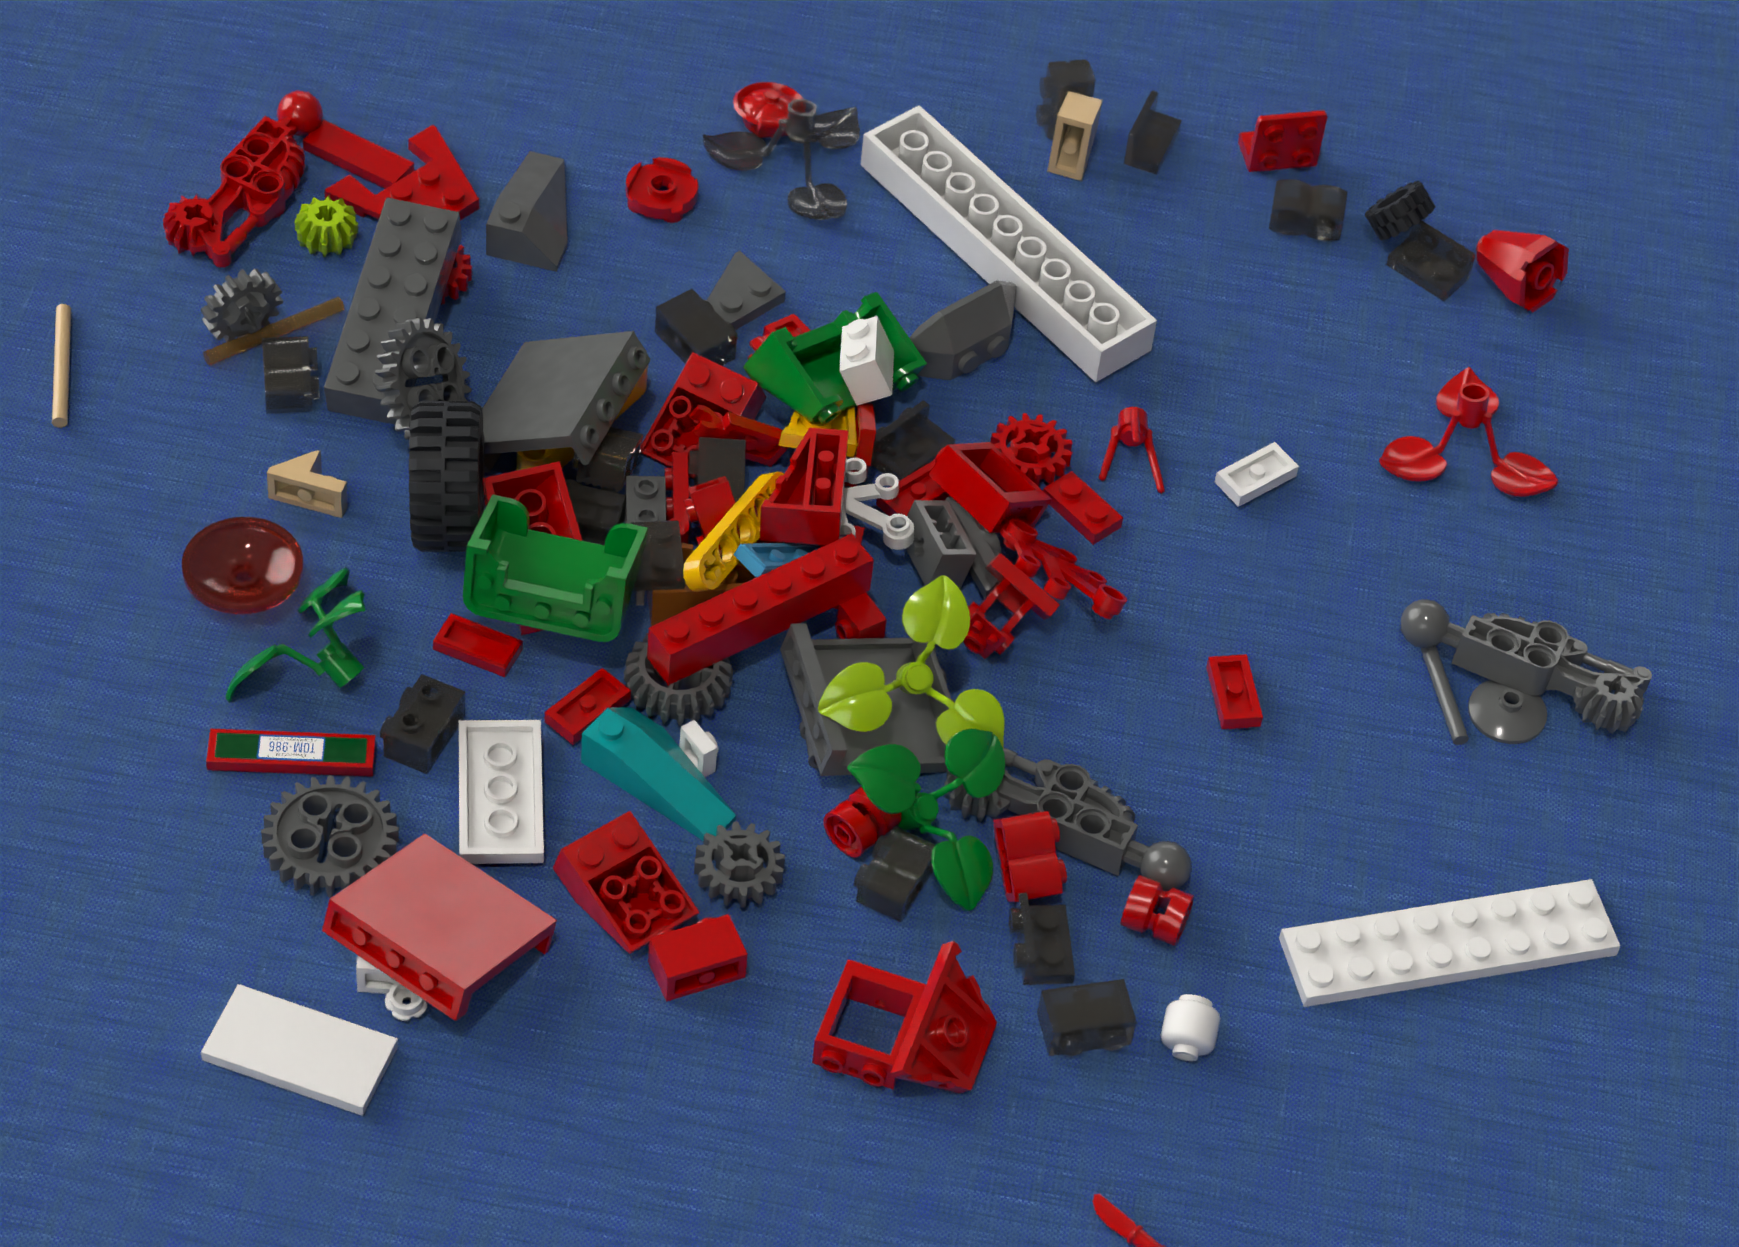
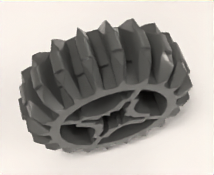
[624,633,733,726]

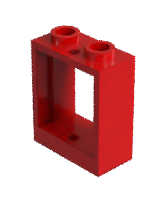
[928,442,1052,533]
[812,959,926,1089]

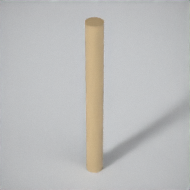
[52,304,71,428]

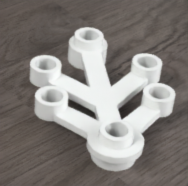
[839,458,914,550]

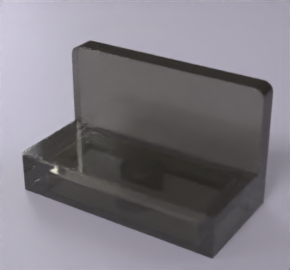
[1124,90,1182,175]

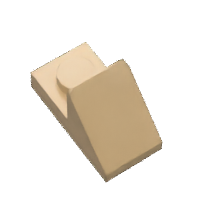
[267,450,348,518]

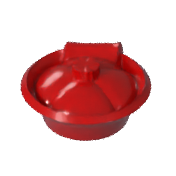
[733,82,808,138]

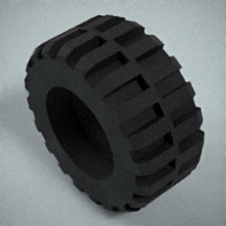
[409,401,485,552]

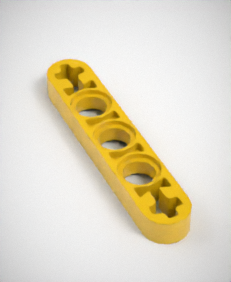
[683,472,784,592]

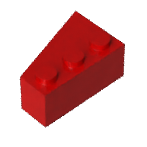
[760,428,849,545]

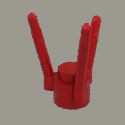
[1099,407,1165,493]

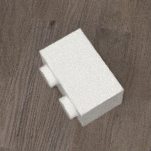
[839,316,894,406]

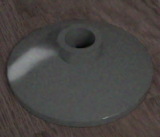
[1468,680,1547,744]

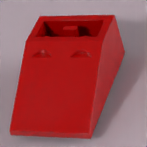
[638,352,766,483]
[553,811,700,954]

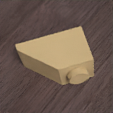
[1047,91,1103,181]

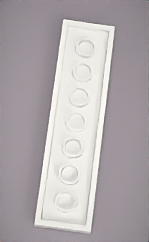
[1279,879,1620,1007]

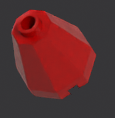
[1476,230,1569,312]

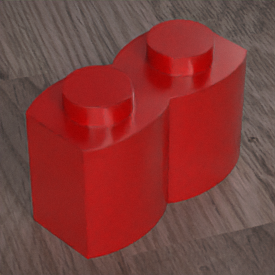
[994,811,1067,902]

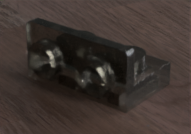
[1386,220,1475,301]
[1009,893,1075,985]

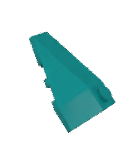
[581,707,736,841]

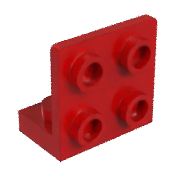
[1238,110,1328,172]

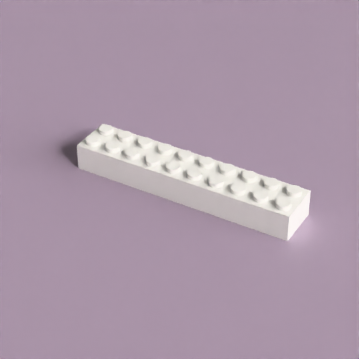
[861,106,1157,382]

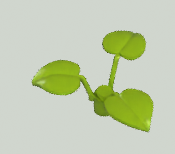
[818,575,1005,748]

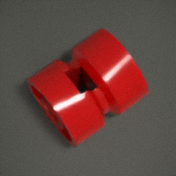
[823,786,902,858]
[1120,875,1195,946]

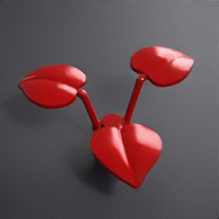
[1379,367,1558,497]

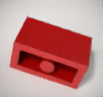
[648,914,748,1002]

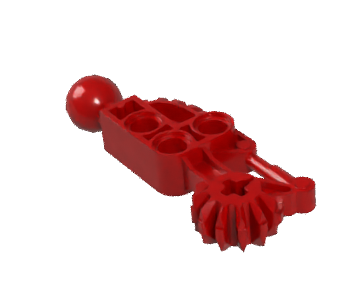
[163,90,323,267]

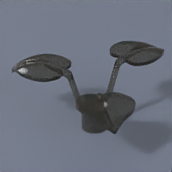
[703,99,860,220]

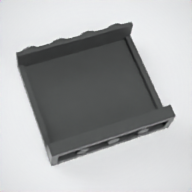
[482,331,651,473]
[780,623,955,776]

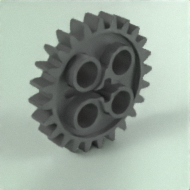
[376,318,471,440]
[261,775,399,897]

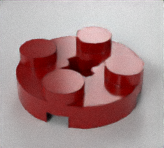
[625,157,699,223]

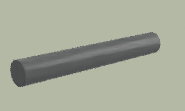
[1420,646,1469,745]

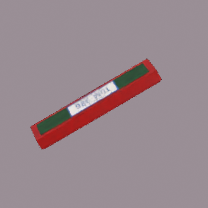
[206,729,376,777]

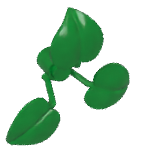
[226,567,365,703]
[847,729,1005,911]

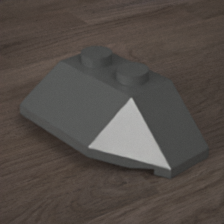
[910,280,1017,381]

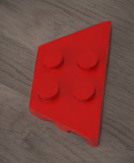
[890,941,997,1093]

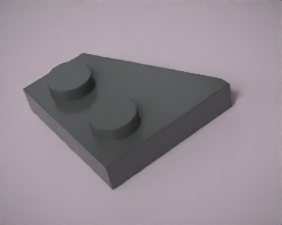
[704,250,786,334]

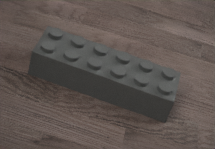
[324,197,462,425]

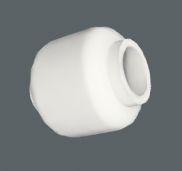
[1161,995,1220,1061]

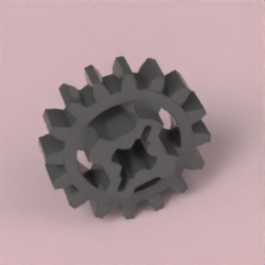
[201,268,283,343]
[694,822,785,907]

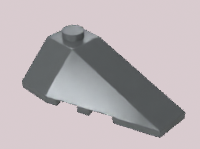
[486,151,568,272]

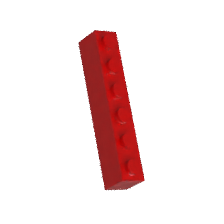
[647,533,874,685]

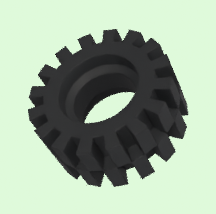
[1365,181,1436,240]

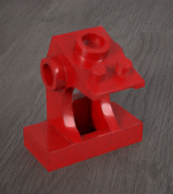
[964,553,1060,659]

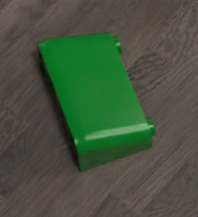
[743,291,927,424]
[463,494,648,642]

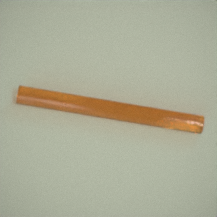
[203,297,344,366]

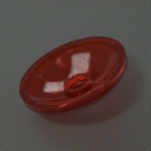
[182,517,304,614]

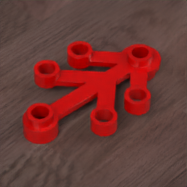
[1000,518,1127,619]

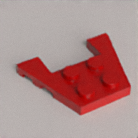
[325,125,479,221]

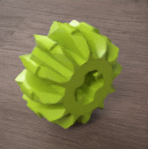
[295,195,358,258]

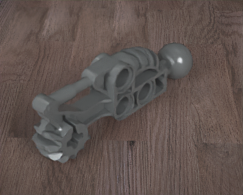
[1401,599,1652,734]
[945,747,1192,892]

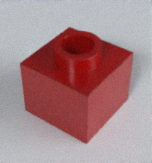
[835,592,887,639]

